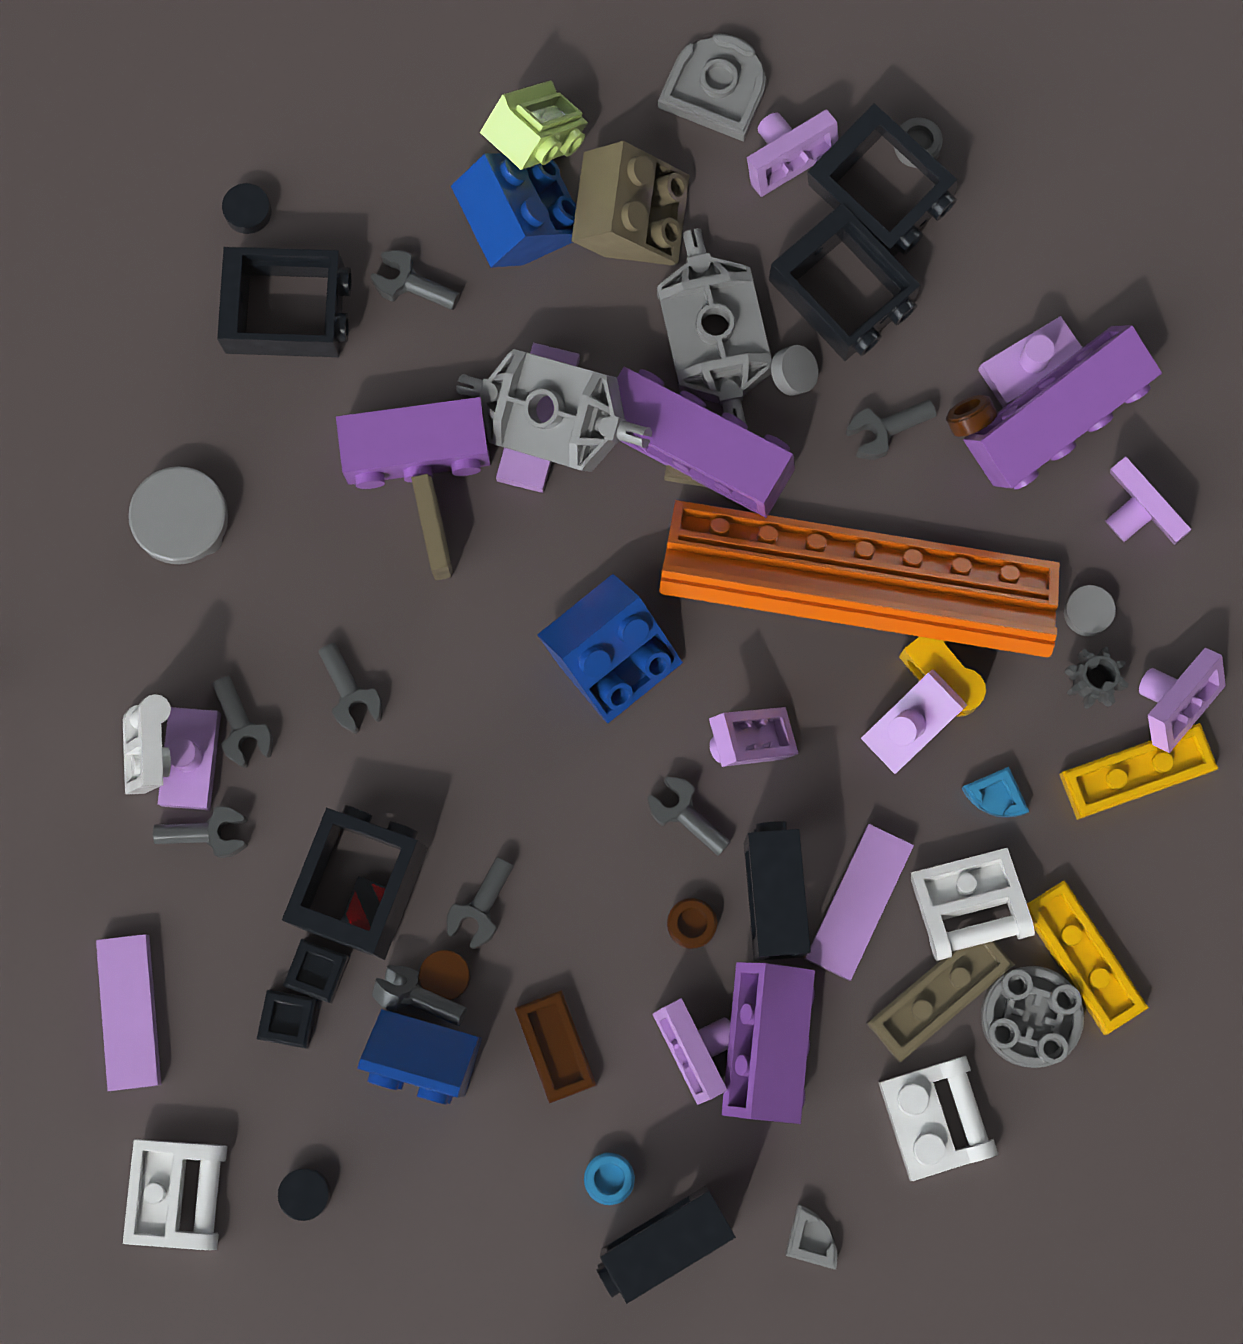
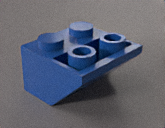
[451,153,577,268]
[537,574,683,724]
[357,1009,482,1105]

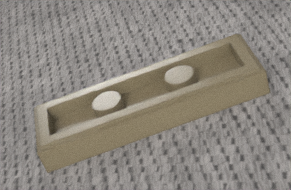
[866,941,1014,1062]

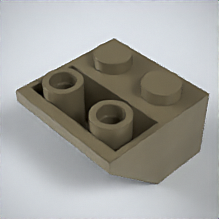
[571,141,690,265]

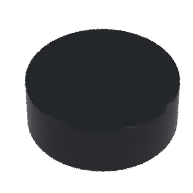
[222,183,272,234]
[278,1168,331,1221]

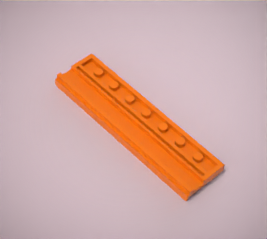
[659,500,1060,657]

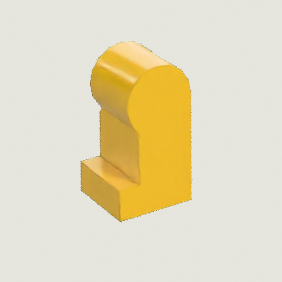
[899,637,986,717]

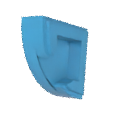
[962,767,1029,818]

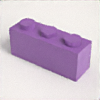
[336,397,491,489]
[721,962,815,1124]

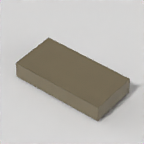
[411,474,454,581]

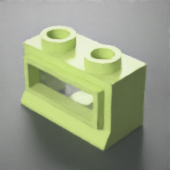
[480,80,588,170]

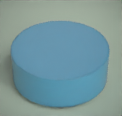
[584,1153,635,1205]

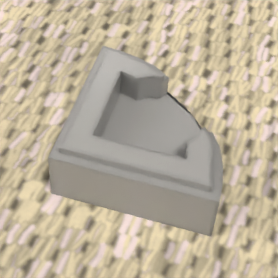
[785,1204,837,1270]

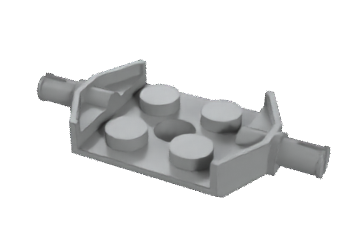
[657,228,772,425]
[456,349,652,472]

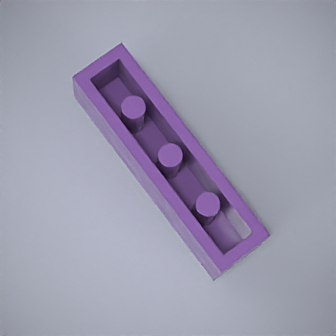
[963,325,1162,489]
[617,366,795,518]

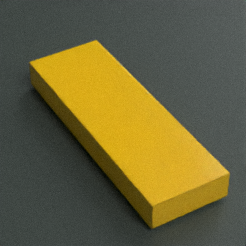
[1059,723,1218,820]
[1027,880,1149,1035]

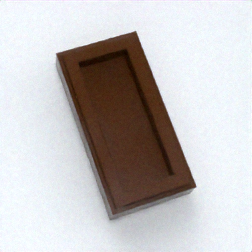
[515,990,597,1104]

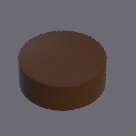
[946,395,997,437]
[667,898,717,949]
[419,950,470,1000]

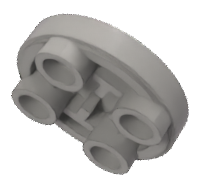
[129,466,228,564]
[981,966,1084,1068]

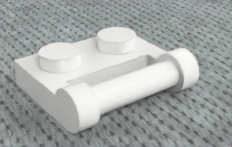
[123,694,171,794]
[911,848,1035,961]
[878,1056,998,1181]
[123,1139,227,1250]

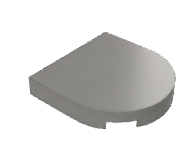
[658,34,766,142]

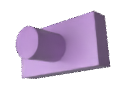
[747,109,839,197]
[978,316,1082,408]
[1105,456,1191,545]
[1139,648,1226,753]
[861,669,967,774]
[158,707,221,810]
[709,707,798,767]
[652,998,730,1105]

